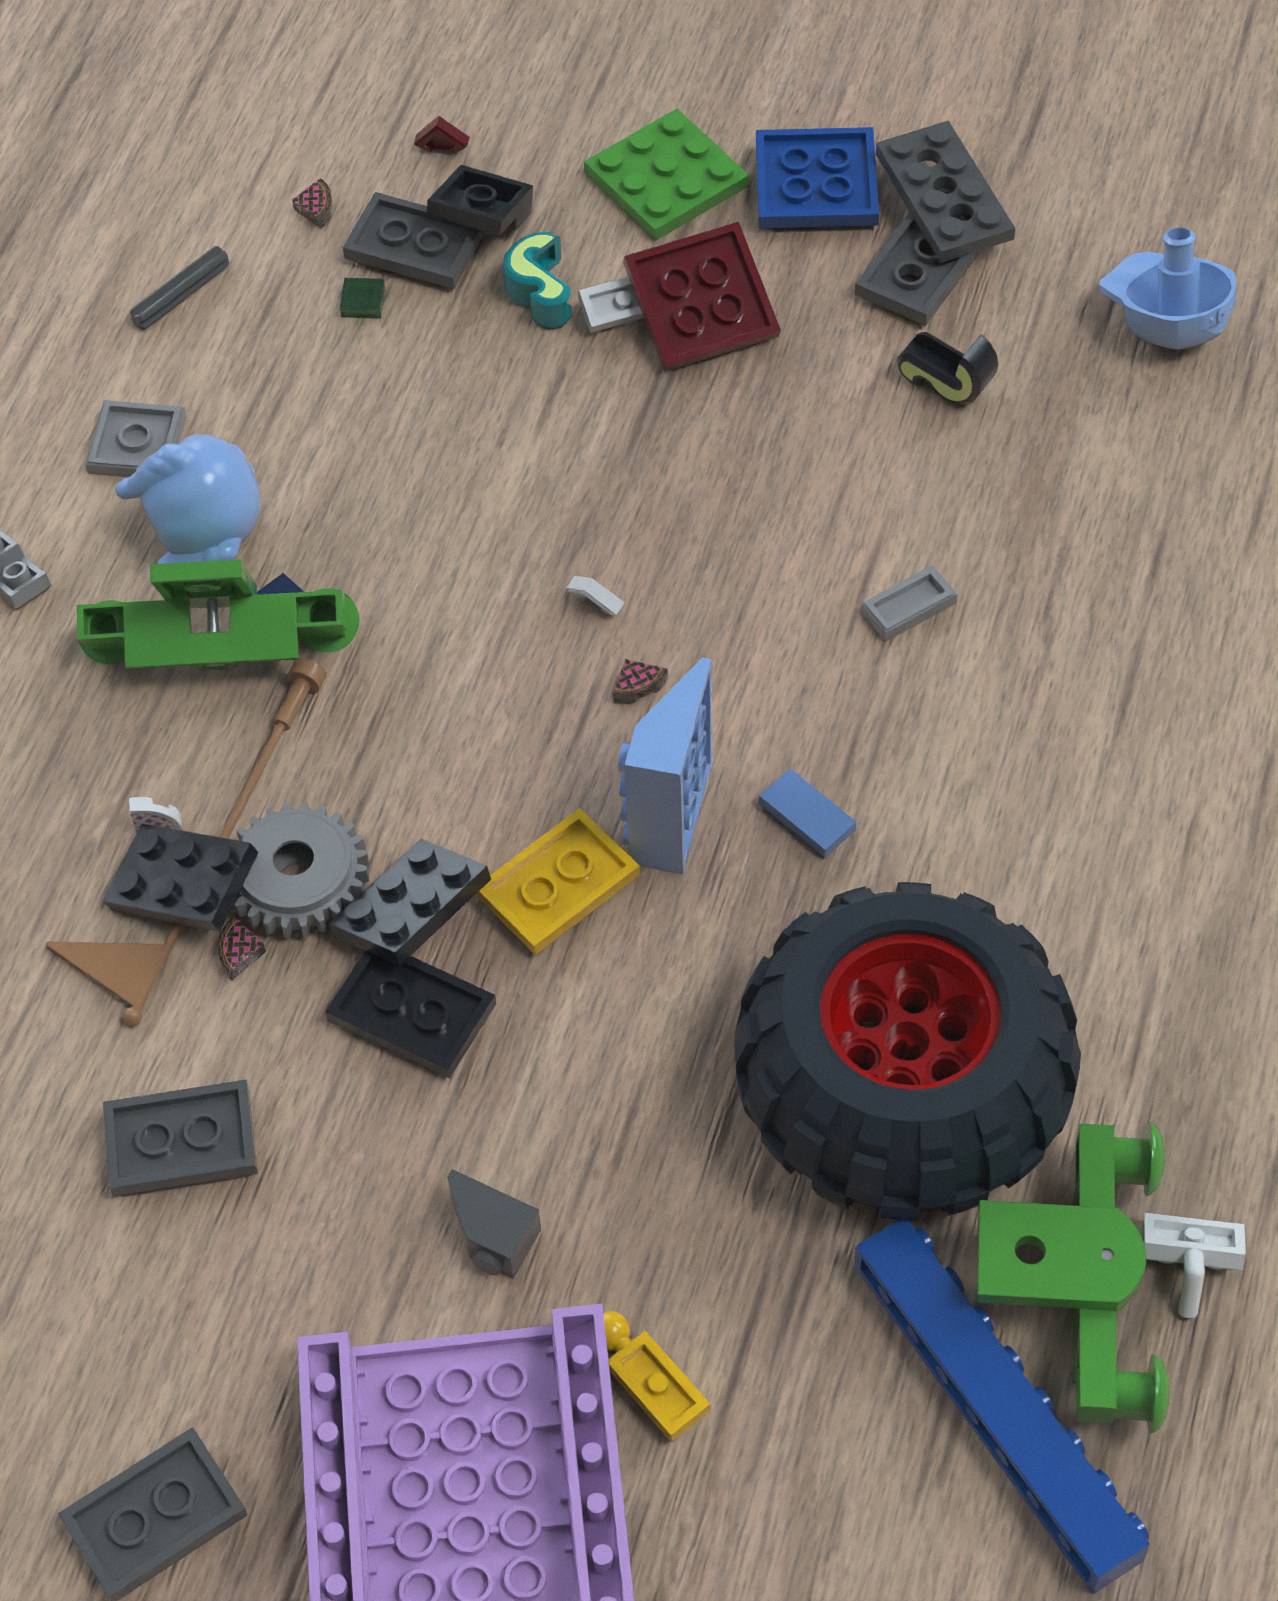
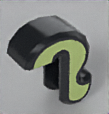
[897,332,999,405]

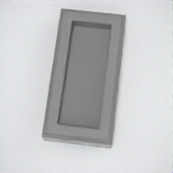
[860,565,957,642]

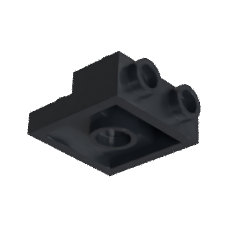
[427,165,533,236]

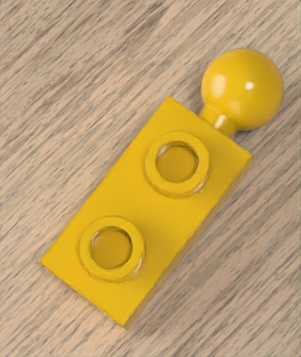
[603,1311,711,1443]

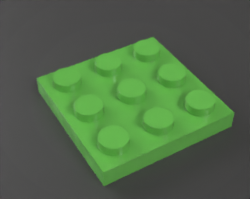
[584,109,749,241]

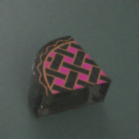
[292,178,332,228]
[613,659,668,704]
[218,916,266,981]

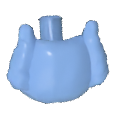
[115,434,261,564]

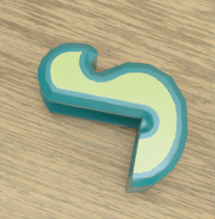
[503,232,572,328]

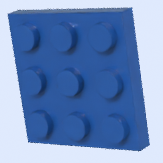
[756,127,879,228]

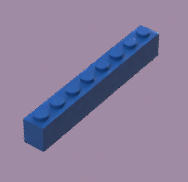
[854,1219,1150,1594]

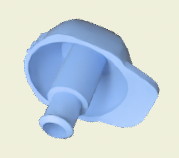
[1099,228,1237,349]

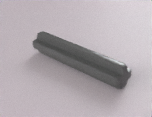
[130,246,230,329]

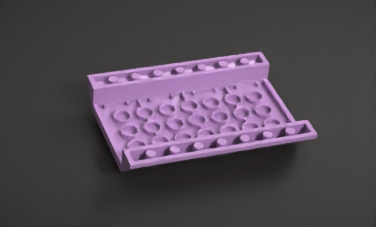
[297,1304,634,1601]

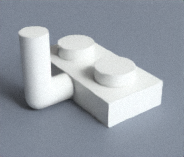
[1142,1213,1246,1318]

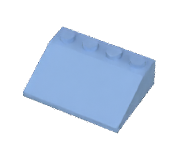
[618,657,713,874]

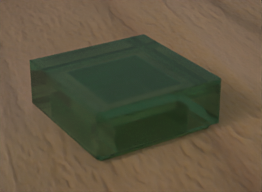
[340,278,386,319]

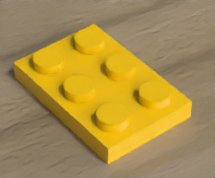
[476,808,640,955]

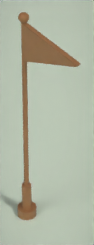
[46,658,326,1026]

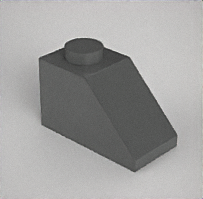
[447,1169,541,1279]

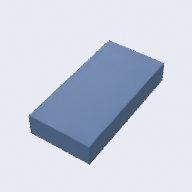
[759,768,856,858]

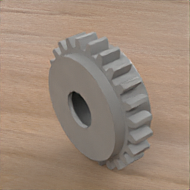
[234,802,370,938]

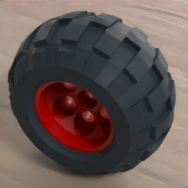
[734,882,1081,1220]

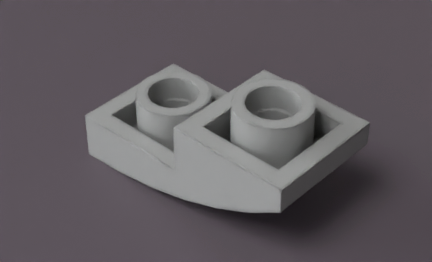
[0,529,52,609]

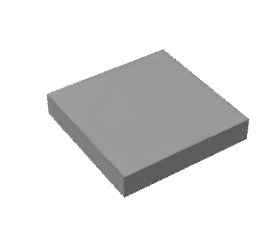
[85,400,187,477]

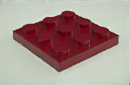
[623,222,781,372]

